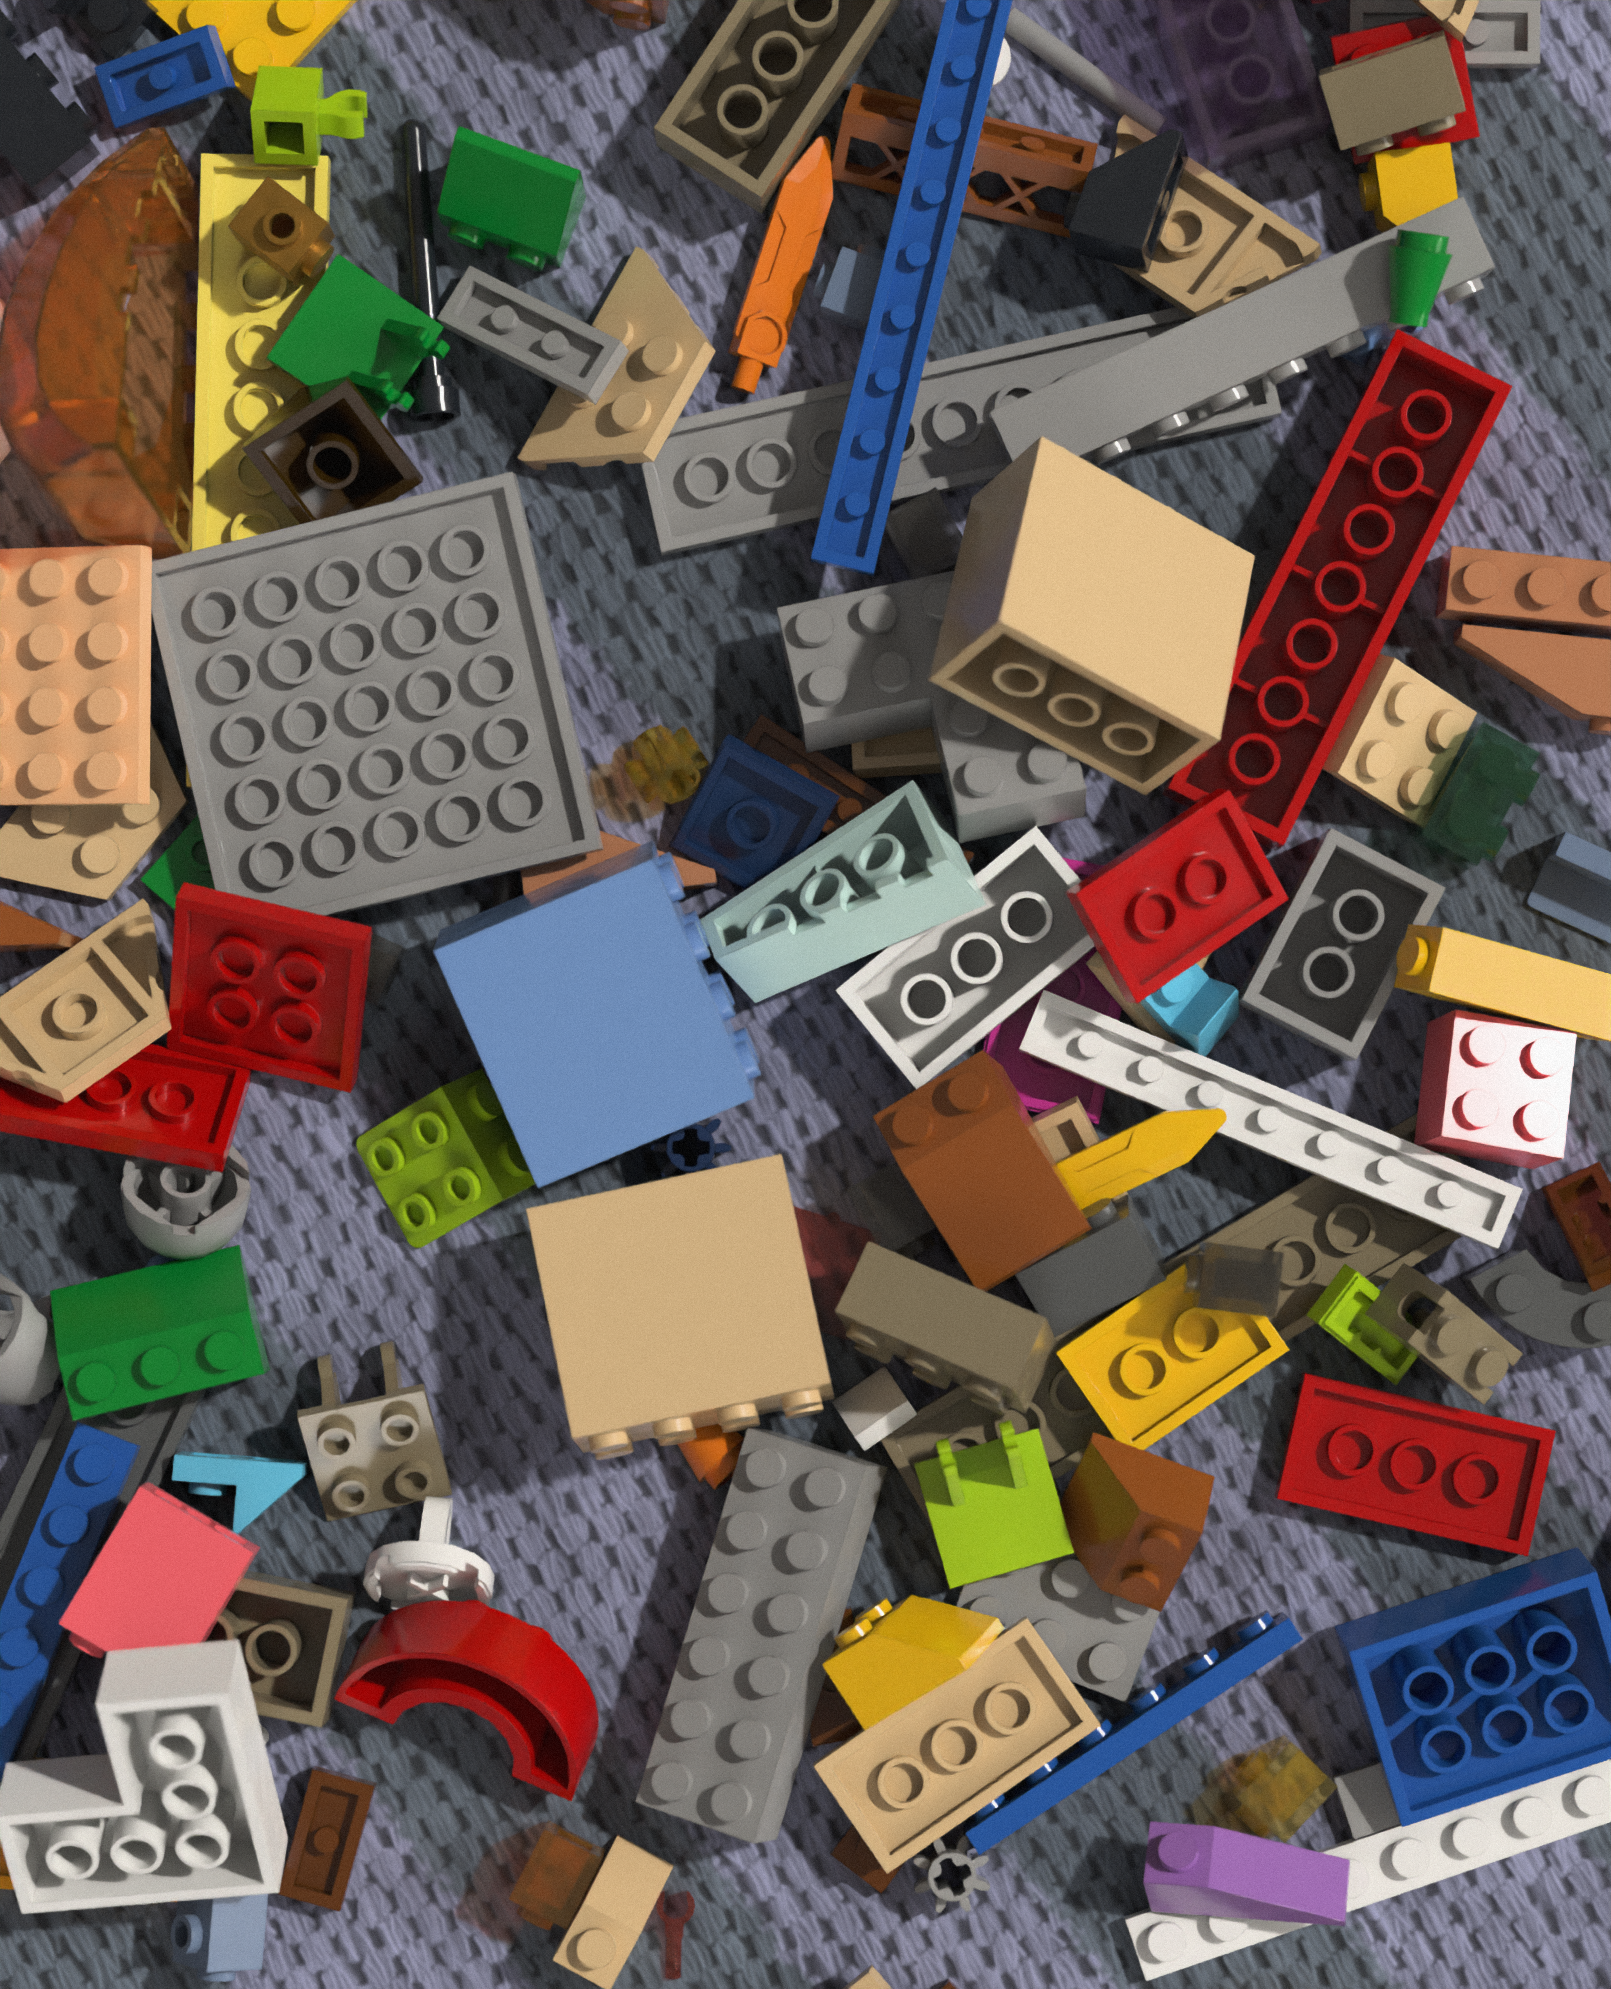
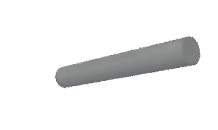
[1005,7,1168,135]

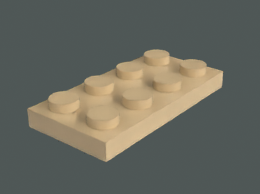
[813,1615,1101,1874]

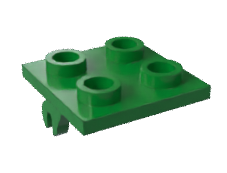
[266,254,450,420]

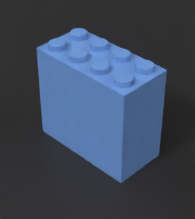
[433,840,761,1188]

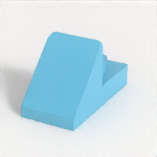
[1139,963,1239,1057]
[172,1451,309,1534]

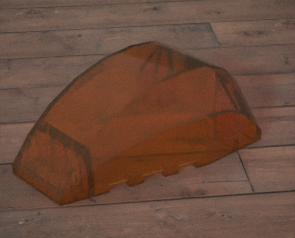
[0,127,199,559]

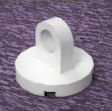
[363,1496,495,1610]

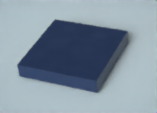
[668,734,840,890]

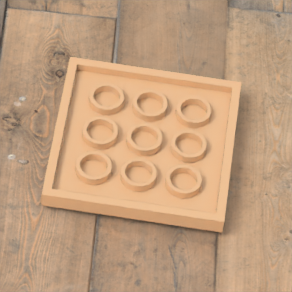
[0,545,152,806]

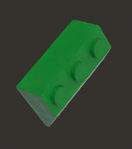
[50,1245,270,1421]

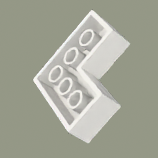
[0,1640,288,1914]

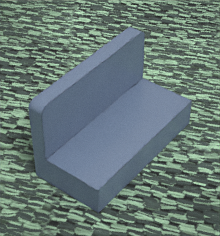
[1527,832,1611,944]

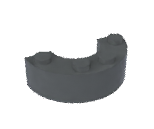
[1459,1248,1611,1348]

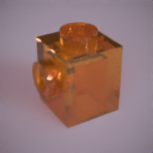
[509,1820,605,1930]

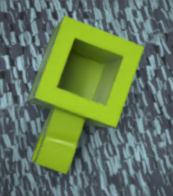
[250,66,368,166]

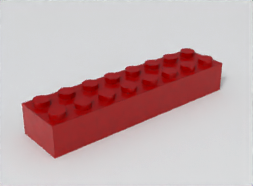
[1162,329,1513,851]

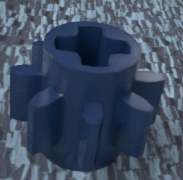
[651,1118,732,1178]

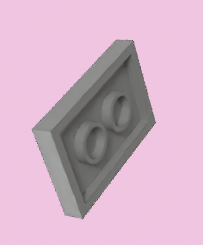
[955,1553,1160,1702]

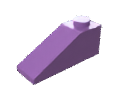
[1143,1822,1350,1926]

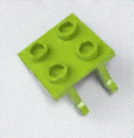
[914,1420,1074,1589]

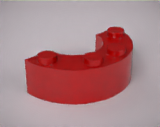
[334,1599,599,1801]

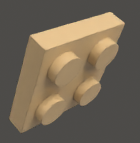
[1322,654,1477,826]

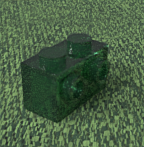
[1412,722,1540,870]

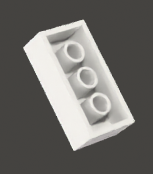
[836,826,1095,1090]

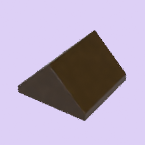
[242,376,423,524]

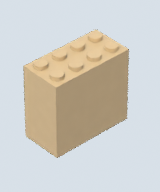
[929,436,1255,796]
[526,1154,835,1460]

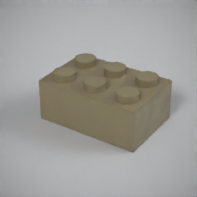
[835,1241,1057,1415]
[205,1570,356,1728]

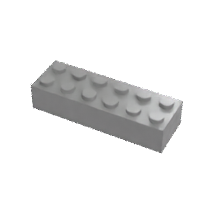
[636,1427,888,1844]

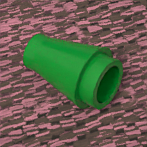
[1388,229,1453,327]

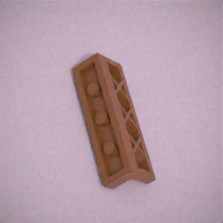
[832,83,1098,238]

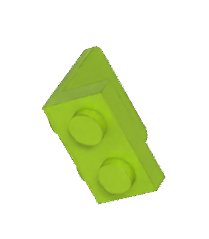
[356,1068,536,1248]

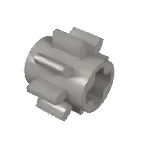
[913,1831,990,1913]

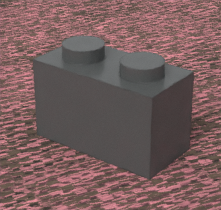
[1015,1194,1167,1337]

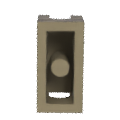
[1319,30,1466,156]
[1365,1263,1523,1405]

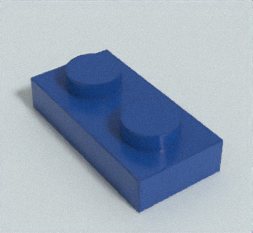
[94,25,236,129]

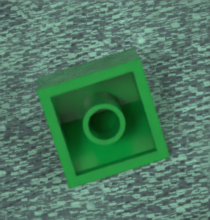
[437,126,586,271]

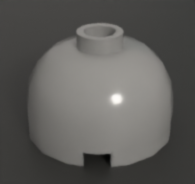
[120,1145,251,1260]

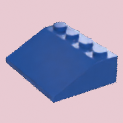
[1334,1547,1611,1827]

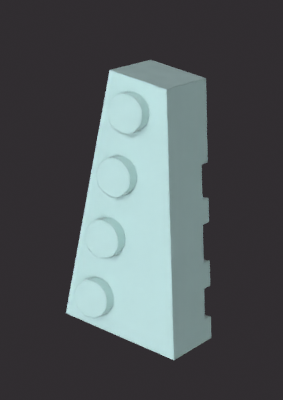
[700,780,986,1003]

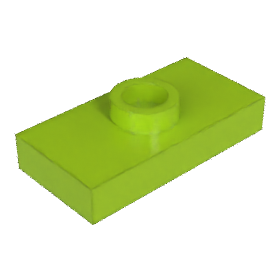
[1307,1264,1417,1385]

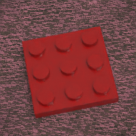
[167,882,372,1093]

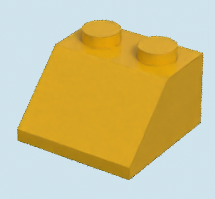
[822,1594,1005,1730]

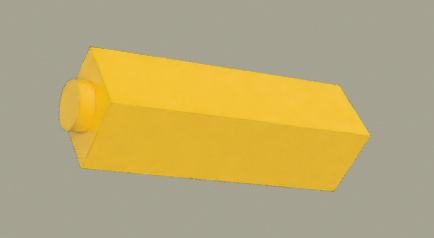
[1394,924,1611,1042]

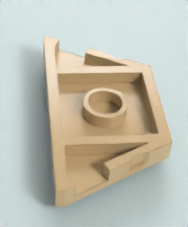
[1112,114,1322,319]
[518,246,716,470]
[0,720,189,901]
[0,899,172,1103]

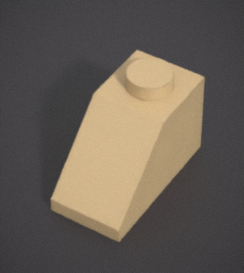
[553,1834,674,1989]

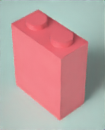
[59,1482,260,1658]

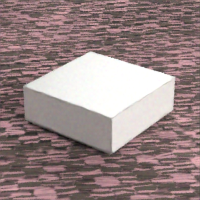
[832,1366,917,1451]

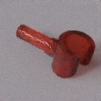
[655,1890,695,1979]

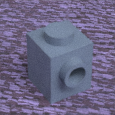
[813,244,885,333]
[171,1894,268,1982]

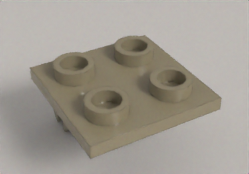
[297,1341,452,1522]

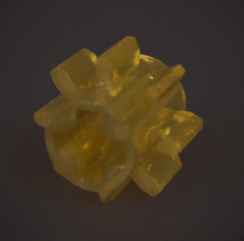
[623,725,708,804]

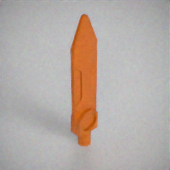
[728,136,833,395]

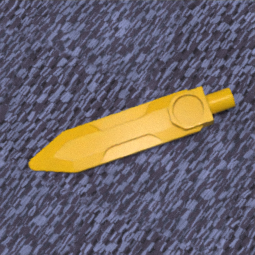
[1056,1108,1227,1210]

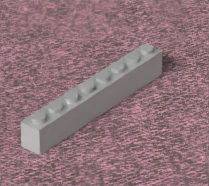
[989,196,1495,465]

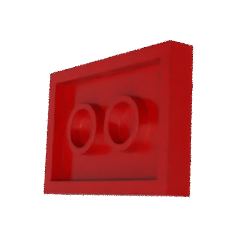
[1065,788,1289,1004]

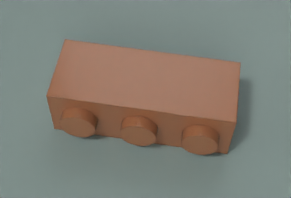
[1436,546,1611,636]

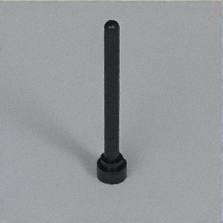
[400,119,461,422]

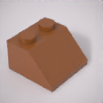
[1059,1432,1215,1612]

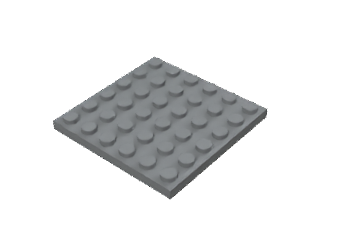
[151,471,604,917]

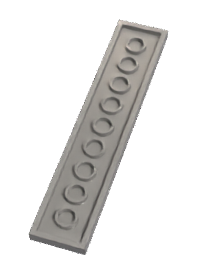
[641,307,1282,556]

